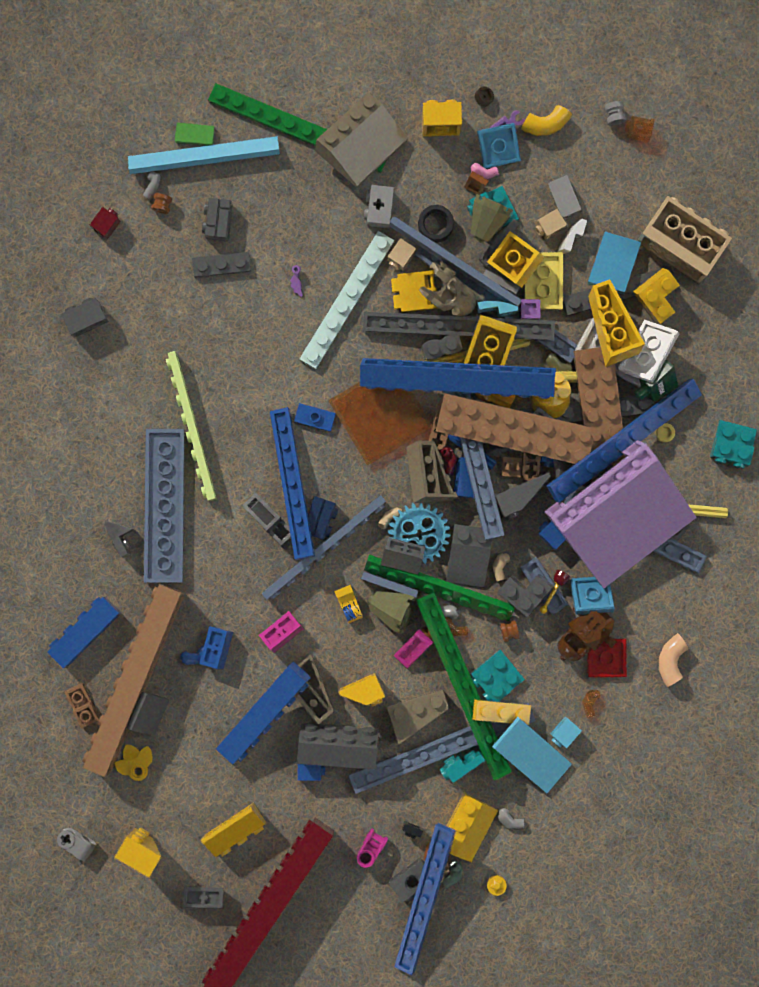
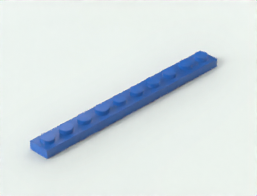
[547,379,702,503]

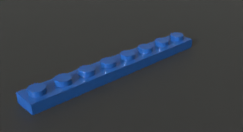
[270,407,315,560]
[394,823,456,975]

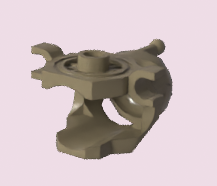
[419,261,485,316]

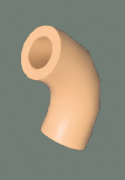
[659,633,689,687]

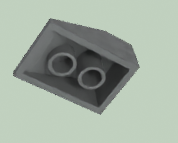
[495,473,550,520]
[446,524,492,587]

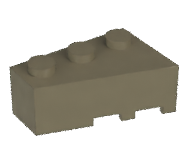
[406,441,458,503]

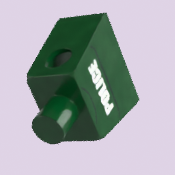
[634,359,678,401]

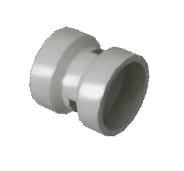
[604,101,626,126]

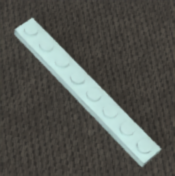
[300,231,394,370]

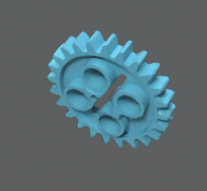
[388,503,450,564]

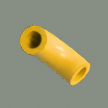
[521,105,572,136]

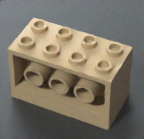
[637,196,732,283]

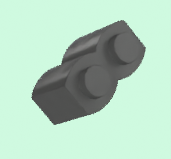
[421,335,463,360]

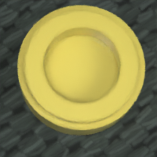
[655,423,675,443]

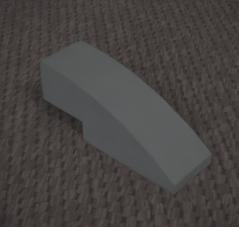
[242,492,292,550]

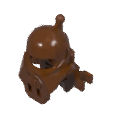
[557,607,617,662]

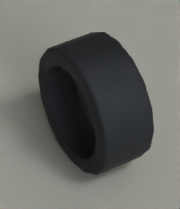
[418,205,454,243]

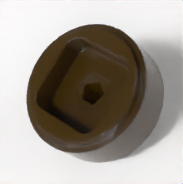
[475,86,494,107]

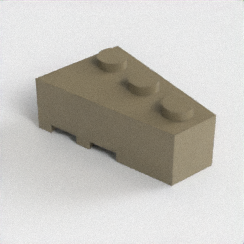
[295,653,334,724]
[387,689,449,744]

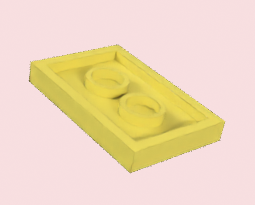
[524,252,563,310]

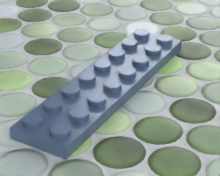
[144,429,185,583]

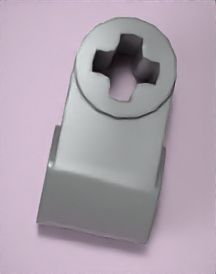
[57,828,96,862]

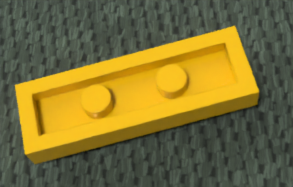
[473,700,531,725]

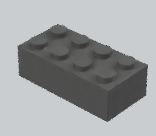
[297,723,378,769]

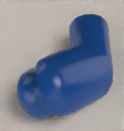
[180,645,204,665]

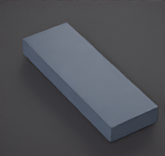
[520,557,568,616]
[361,572,418,598]

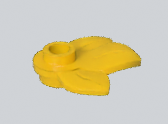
[115,744,153,781]

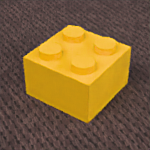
[422,100,462,136]
[487,231,545,288]

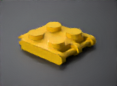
[391,270,439,313]

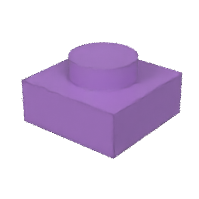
[520,299,540,320]

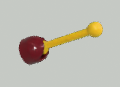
[540,570,570,614]

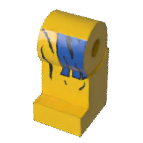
[334,585,363,624]

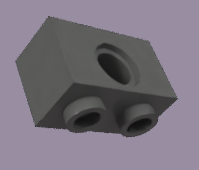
[389,857,424,903]

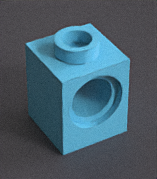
[550,717,582,748]

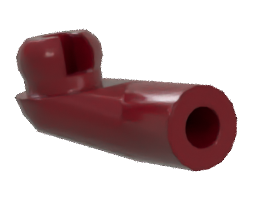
[441,447,458,476]

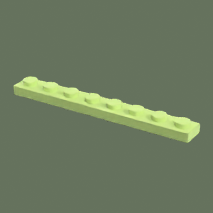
[166,351,217,501]

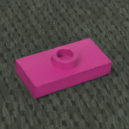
[394,629,433,669]

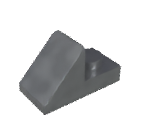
[103,521,135,558]

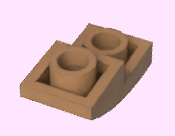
[64,682,99,728]

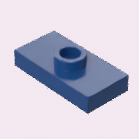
[294,403,336,432]

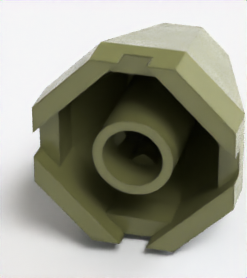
[470,194,513,243]
[368,591,417,634]

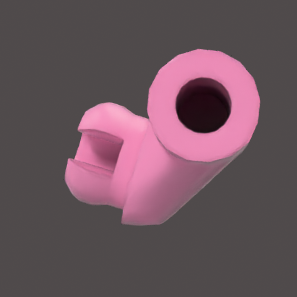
[471,163,499,180]

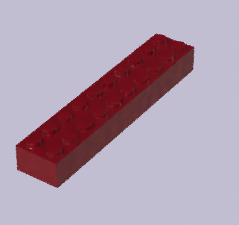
[201,817,334,987]

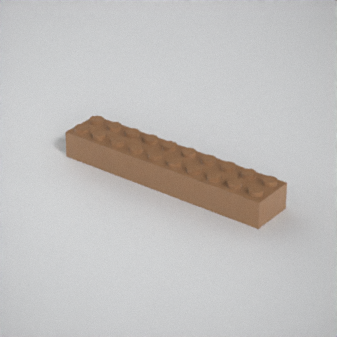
[82,584,186,777]

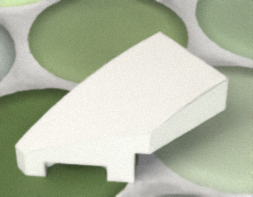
[557,219,587,254]

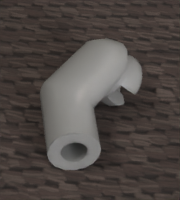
[143,171,161,200]
[441,605,459,619]
[498,808,524,829]

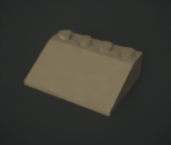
[315,93,408,187]

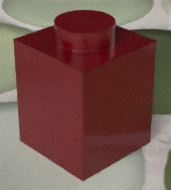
[89,207,121,240]

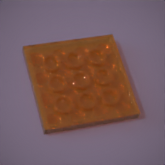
[328,382,432,466]

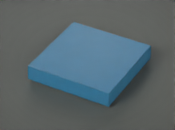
[477,123,521,169]
[570,577,615,615]

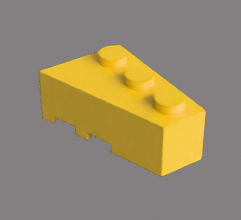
[114,828,161,877]

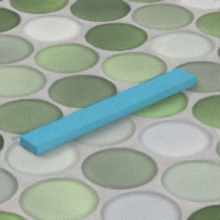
[128,136,280,174]

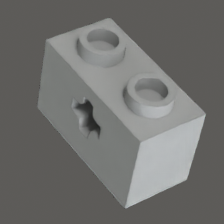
[364,185,394,229]

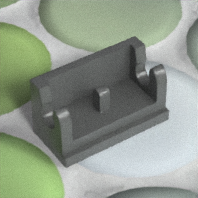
[381,537,425,574]
[183,887,225,909]

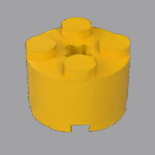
[531,373,571,418]

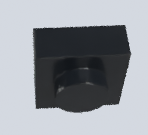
[402,821,423,839]

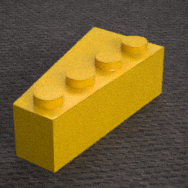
[588,279,645,367]

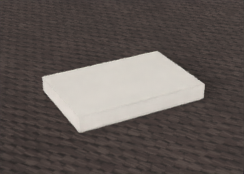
[618,320,679,383]

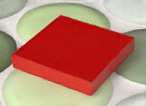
[587,639,627,677]

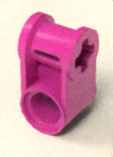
[357,828,388,868]

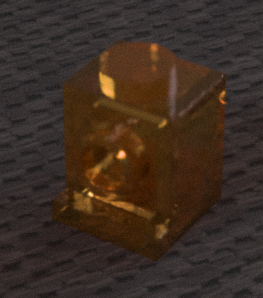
[624,116,655,143]

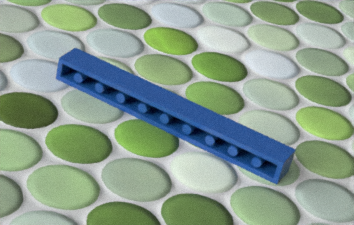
[360,358,556,399]

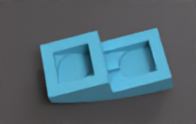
[477,301,518,317]

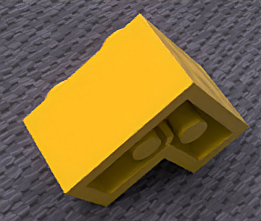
[633,268,680,324]

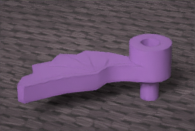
[290,265,303,297]

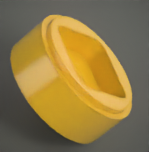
[487,875,507,896]

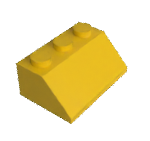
[339,673,385,707]
[446,792,498,862]
[201,802,266,857]

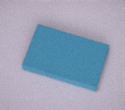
[588,232,641,295]

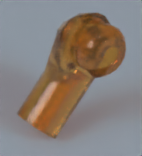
[445,617,468,637]
[582,689,601,718]

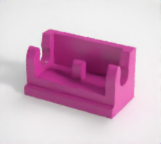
[259,611,304,653]

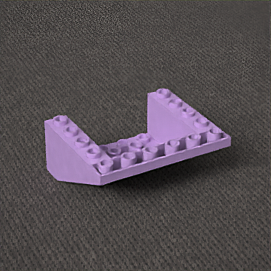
[545,441,697,588]

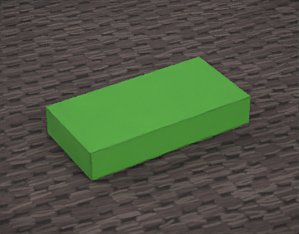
[175,122,215,146]

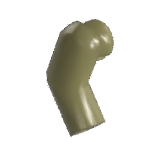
[546,353,572,372]

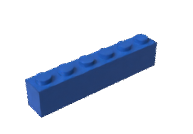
[216,662,311,765]

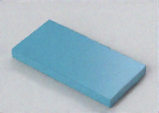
[492,717,572,793]

